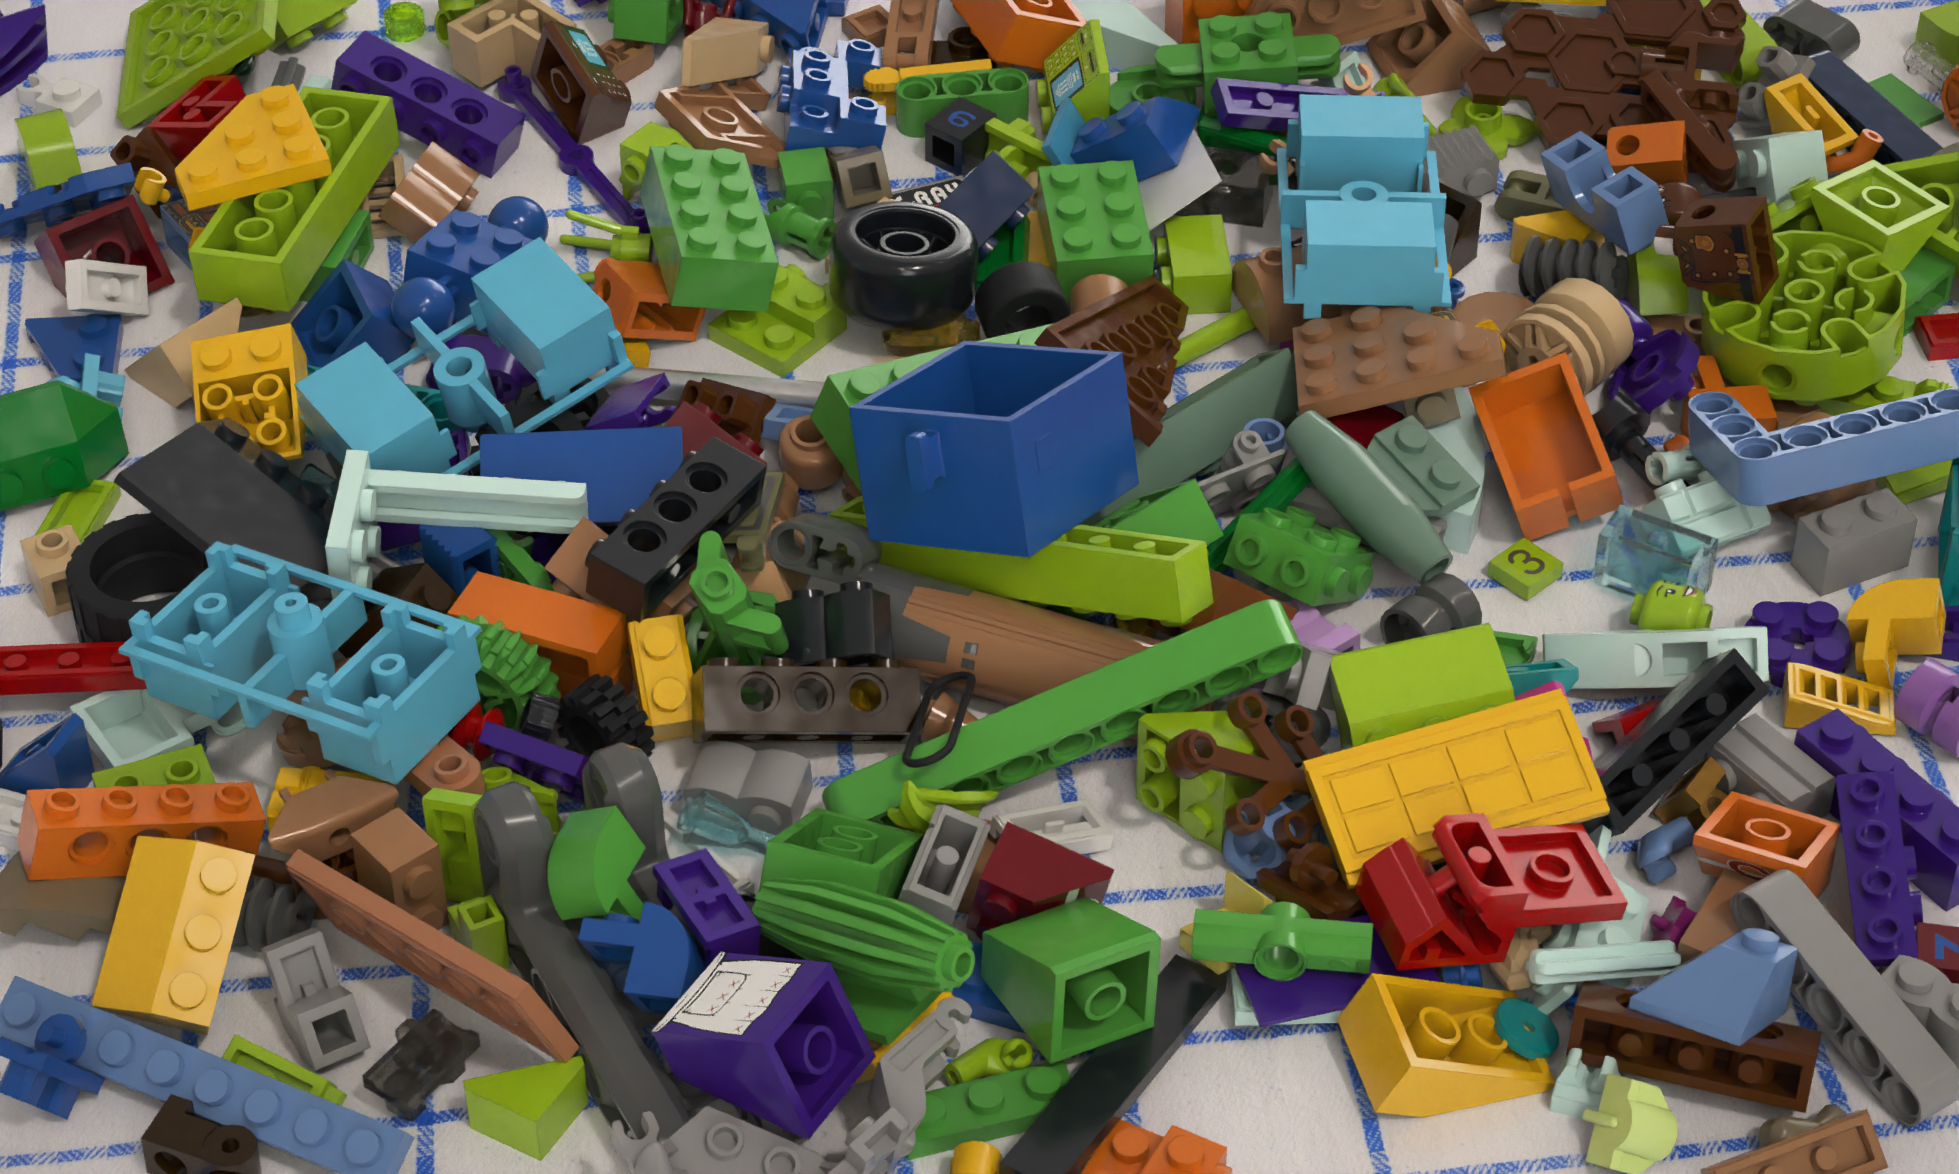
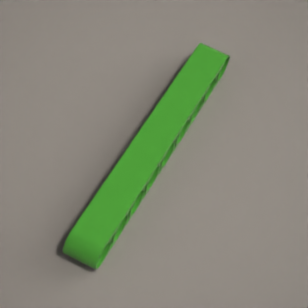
[822,599,1303,830]

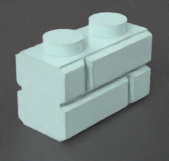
[1641,470,1772,566]

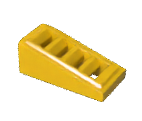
[1782,662,1896,736]

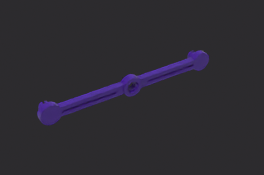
[497,65,654,245]

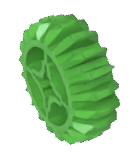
[436,614,561,731]

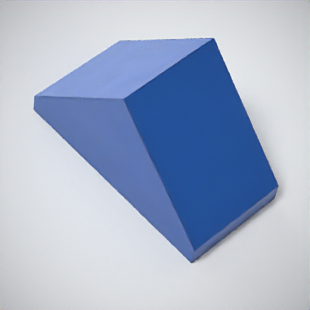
[0,713,95,795]

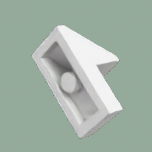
[65,259,149,317]

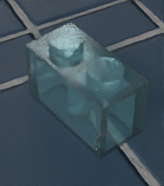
[1592,504,1719,597]

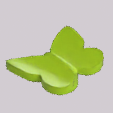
[1438,96,1536,160]

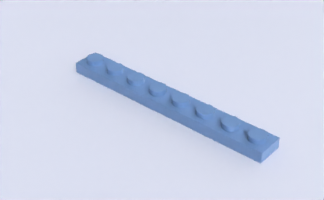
[0,976,414,1174]

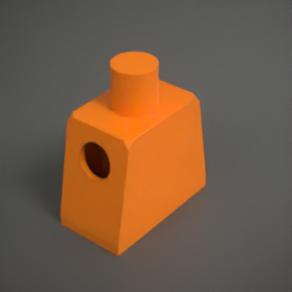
[1606,121,1689,185]
[593,257,706,341]

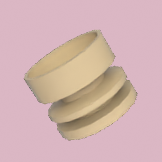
[1501,278,1634,398]

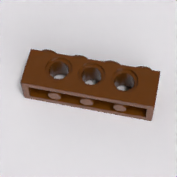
[1566,981,1822,1113]

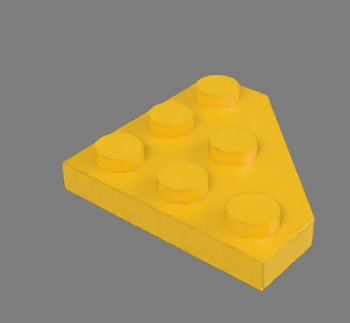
[174,84,333,211]

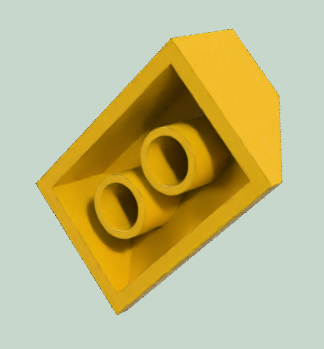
[91,836,255,1035]

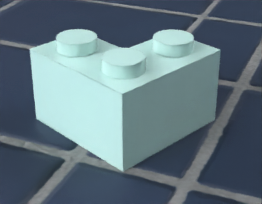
[1732,130,1828,205]

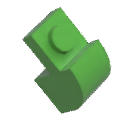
[548,805,646,921]

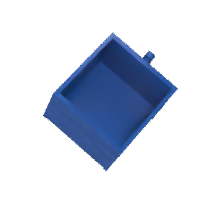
[849,341,1139,557]

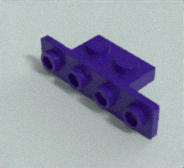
[1836,771,1923,967]

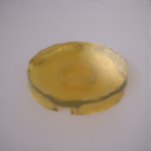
[881,316,981,357]

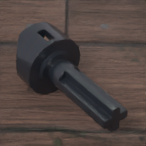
[1592,386,1690,491]

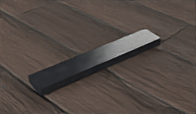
[999,954,1227,1174]

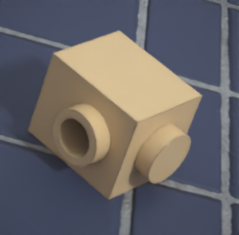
[20,524,81,617]

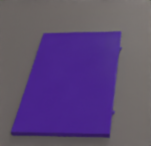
[1233,915,1440,1027]

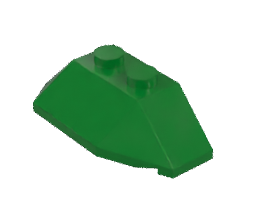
[0,380,129,511]

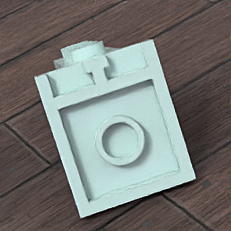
[325,449,589,601]

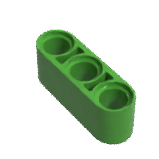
[896,68,1029,138]

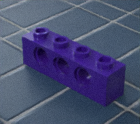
[331,31,526,178]

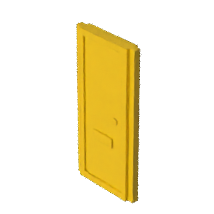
[1302,688,1610,890]

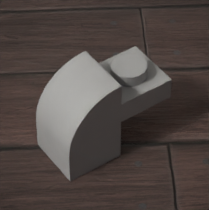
[1262,641,1343,711]
[260,927,371,1070]

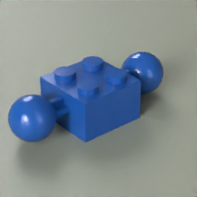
[391,196,549,340]

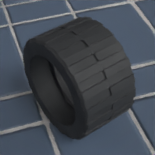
[66,512,208,643]

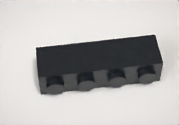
[1580,648,1770,837]

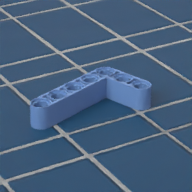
[1688,388,1959,506]

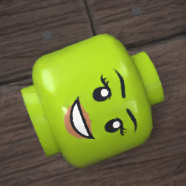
[1629,579,1713,630]

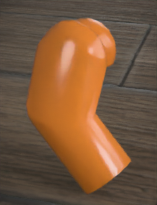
[1825,129,1884,173]

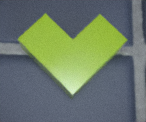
[447,895,511,970]

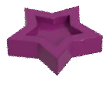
[1649,895,1697,950]

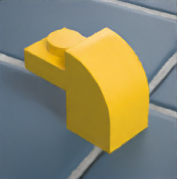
[1846,578,1946,690]

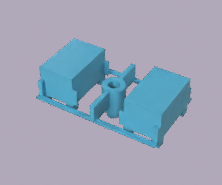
[1277,94,1452,319]
[294,237,635,475]
[118,541,482,785]

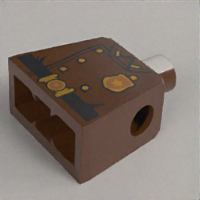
[1654,196,1779,305]

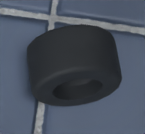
[975,261,1070,339]

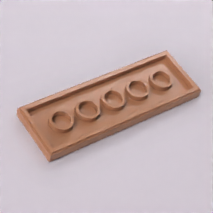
[285,849,580,1063]

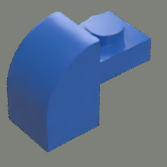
[578,901,706,1015]

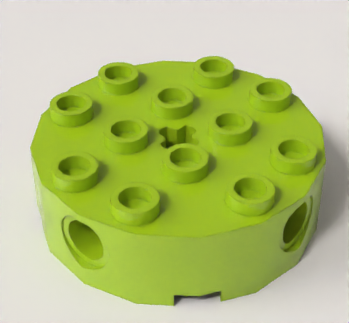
[1701,230,1907,406]

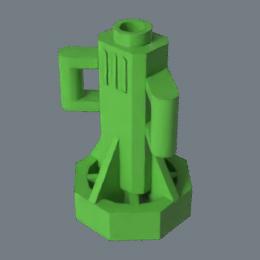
[686,531,789,705]

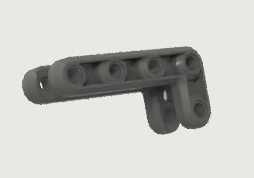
[474,742,813,1144]

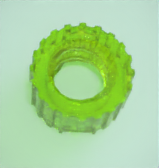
[383,2,425,42]

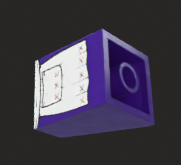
[652,952,876,1138]

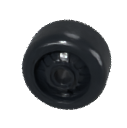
[828,201,979,332]

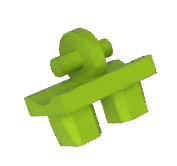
[985,118,1053,180]

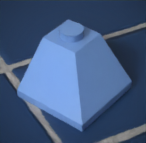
[1628,928,1798,1046]

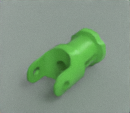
[763,198,837,260]

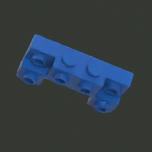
[777,39,887,151]

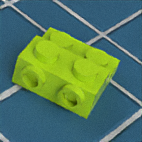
[708,264,847,378]

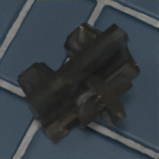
[362,1008,481,1121]

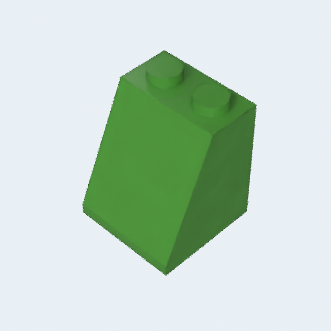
[981,897,1161,1064]

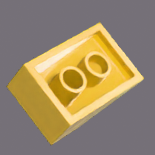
[1337,973,1556,1118]

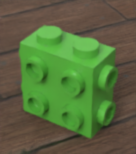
[1223,506,1376,607]

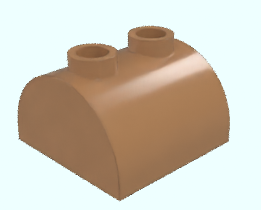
[1232,246,1341,345]

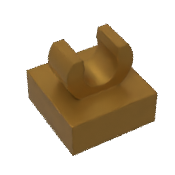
[1654,756,1727,831]

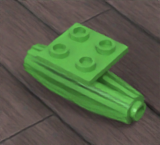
[751,877,975,1046]

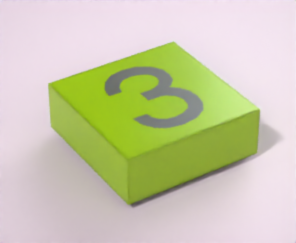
[1487,537,1563,601]

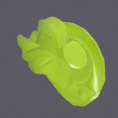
[887,780,999,835]

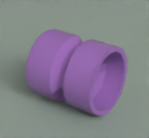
[1894,659,1959,758]

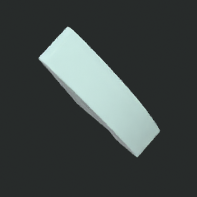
[1425,386,1485,555]

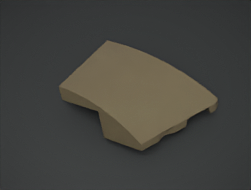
[0,851,127,942]

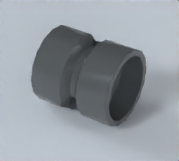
[1380,573,1482,644]

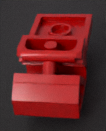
[1355,813,1628,971]

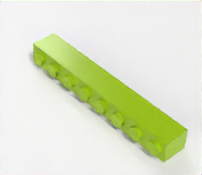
[828,496,1214,627]

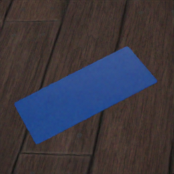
[480,426,683,523]

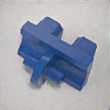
[0,1013,105,1120]

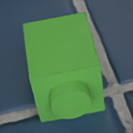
[778,147,834,220]

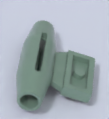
[1284,410,1480,585]

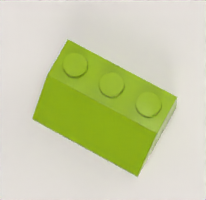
[1328,623,1515,750]

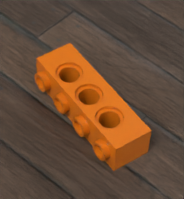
[17,782,266,881]

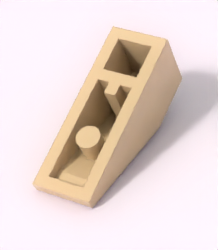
[681,17,775,86]

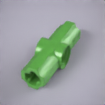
[1192,901,1374,981]

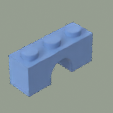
[1540,131,1669,255]

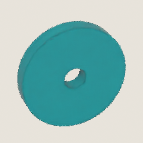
[1493,998,1559,1060]

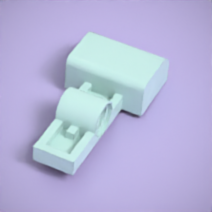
[69,689,247,769]

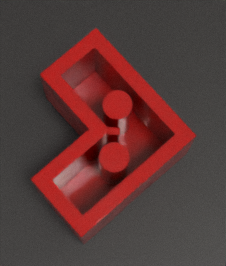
[146,75,246,161]

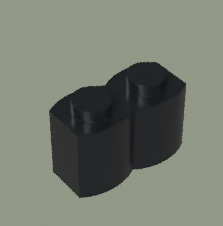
[775,581,893,667]

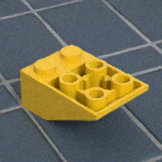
[190,323,308,461]

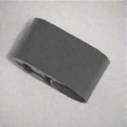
[1763,0,1860,61]

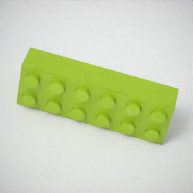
[188,86,400,312]

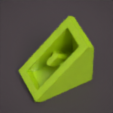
[463,1055,589,1161]

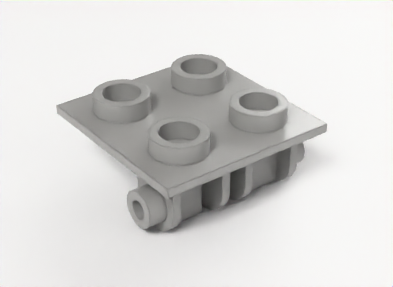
[1197,430,1286,519]

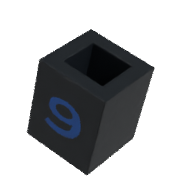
[925,97,996,177]

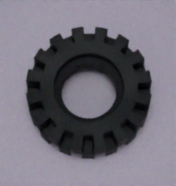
[556,674,655,759]

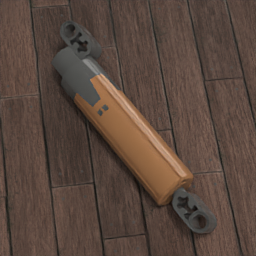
[768,512,1331,764]

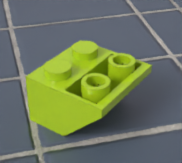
[1136,711,1264,853]

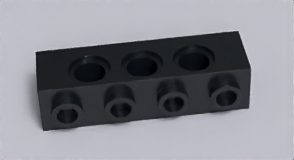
[585,436,767,623]

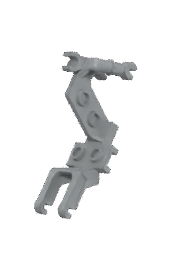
[610,997,972,1174]

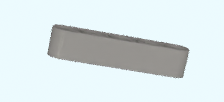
[1730,869,1959,1127]

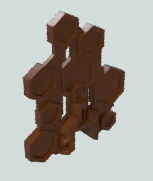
[1460,0,1747,174]

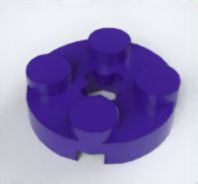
[1607,329,1701,415]
[1745,601,1852,688]

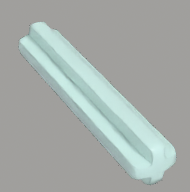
[1524,940,1681,985]

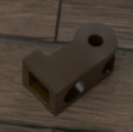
[141,1094,262,1174]

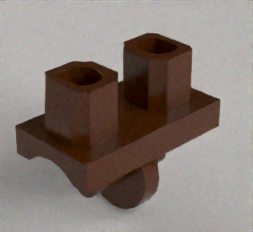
[110,127,182,219]
[678,378,776,445]
[1256,841,1364,921]

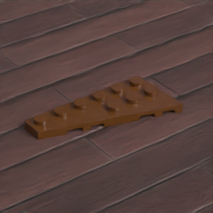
[1034,275,1189,447]

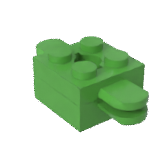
[1155,12,1341,118]

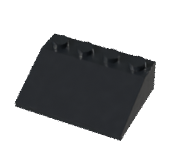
[113,418,372,603]

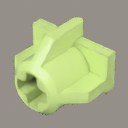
[1582,1073,1678,1174]

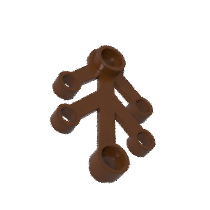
[1165,691,1325,850]

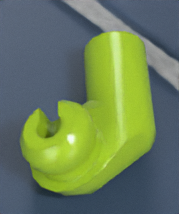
[943,1037,1034,1086]

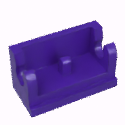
[584,373,676,430]
[653,848,761,968]

